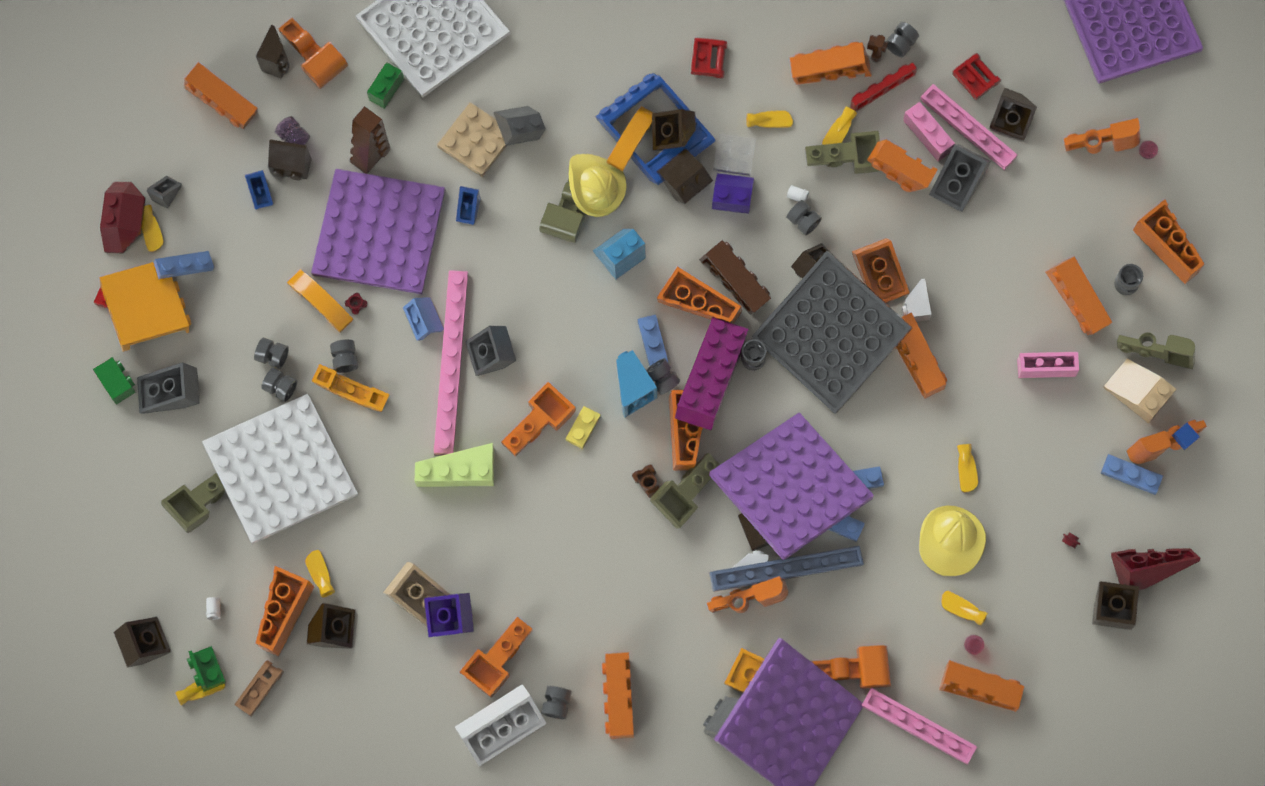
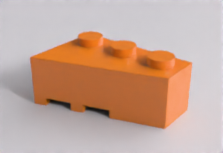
[867,139,938,192]

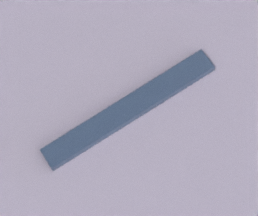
[709,546,864,592]

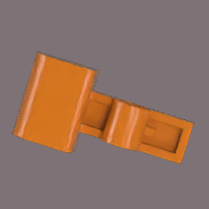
[278,18,348,89]
[1064,118,1141,154]
[501,382,576,457]
[1126,420,1207,464]
[707,576,788,613]
[460,617,533,698]
[811,645,891,689]

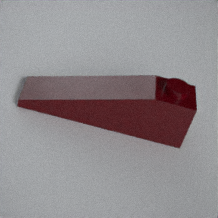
[1111,548,1200,590]

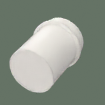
[787,185,809,202]
[206,597,222,620]

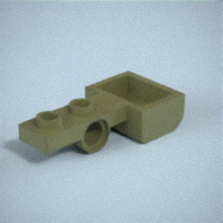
[805,131,880,174]
[539,179,585,243]
[1117,332,1195,370]
[650,453,720,529]
[161,473,226,533]

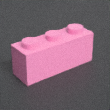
[903,102,955,162]
[1017,352,1079,378]

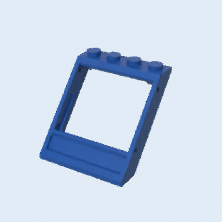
[595,73,716,185]

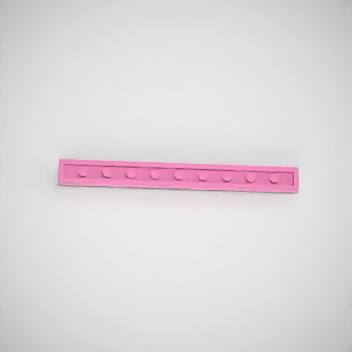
[434,270,468,455]

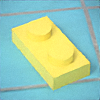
[565,406,601,449]

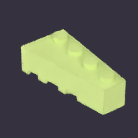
[415,443,494,487]

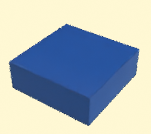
[1171,423,1200,450]

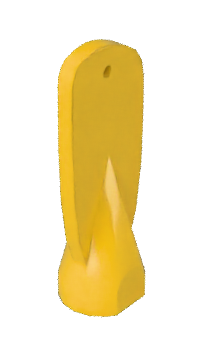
[822,107,857,145]
[746,110,793,128]
[142,205,164,252]
[957,444,978,492]
[305,550,335,597]
[941,591,988,626]
[175,682,225,705]

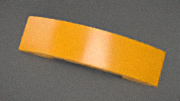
[606,106,653,172]
[287,270,353,333]
[312,364,390,412]

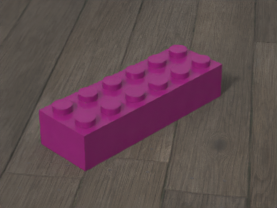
[675,317,749,431]

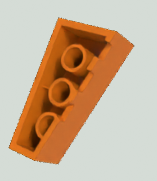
[790,42,872,84]
[184,62,258,129]
[1133,200,1205,284]
[1045,256,1112,335]
[896,312,947,399]
[669,390,702,471]
[939,660,1024,712]

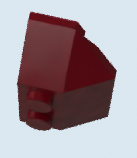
[100,182,146,253]

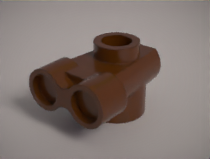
[867,35,888,62]
[632,464,660,498]

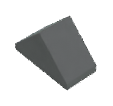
[147,176,182,209]

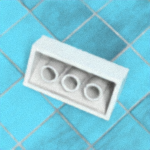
[455,685,547,766]

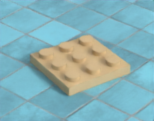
[437,102,506,177]

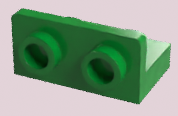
[187,646,226,692]

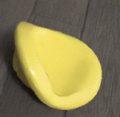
[569,154,626,217]
[919,505,986,576]

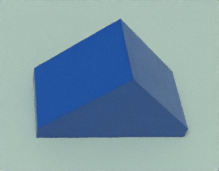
[245,170,273,210]
[456,186,481,225]

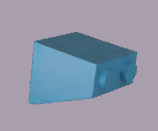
[593,229,646,280]
[616,350,657,417]

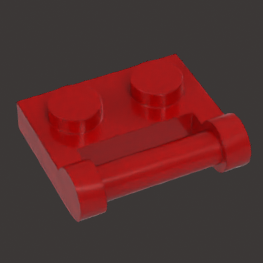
[691,38,727,78]
[952,53,1001,100]

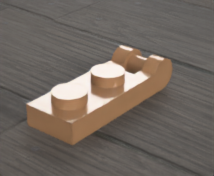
[234,660,284,717]

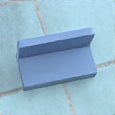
[403,297,444,341]

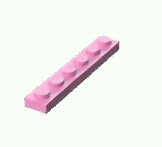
[920,84,1017,170]
[862,688,977,765]

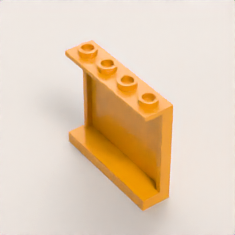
[99,262,192,352]

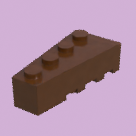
[350,106,390,174]
[699,240,771,315]

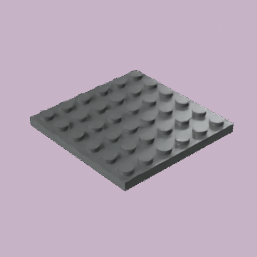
[752,251,913,414]

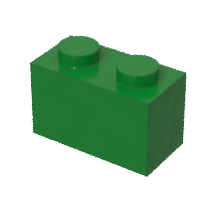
[367,62,404,109]
[93,357,136,405]

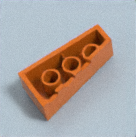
[657,266,742,324]
[255,566,314,657]
[602,652,634,739]

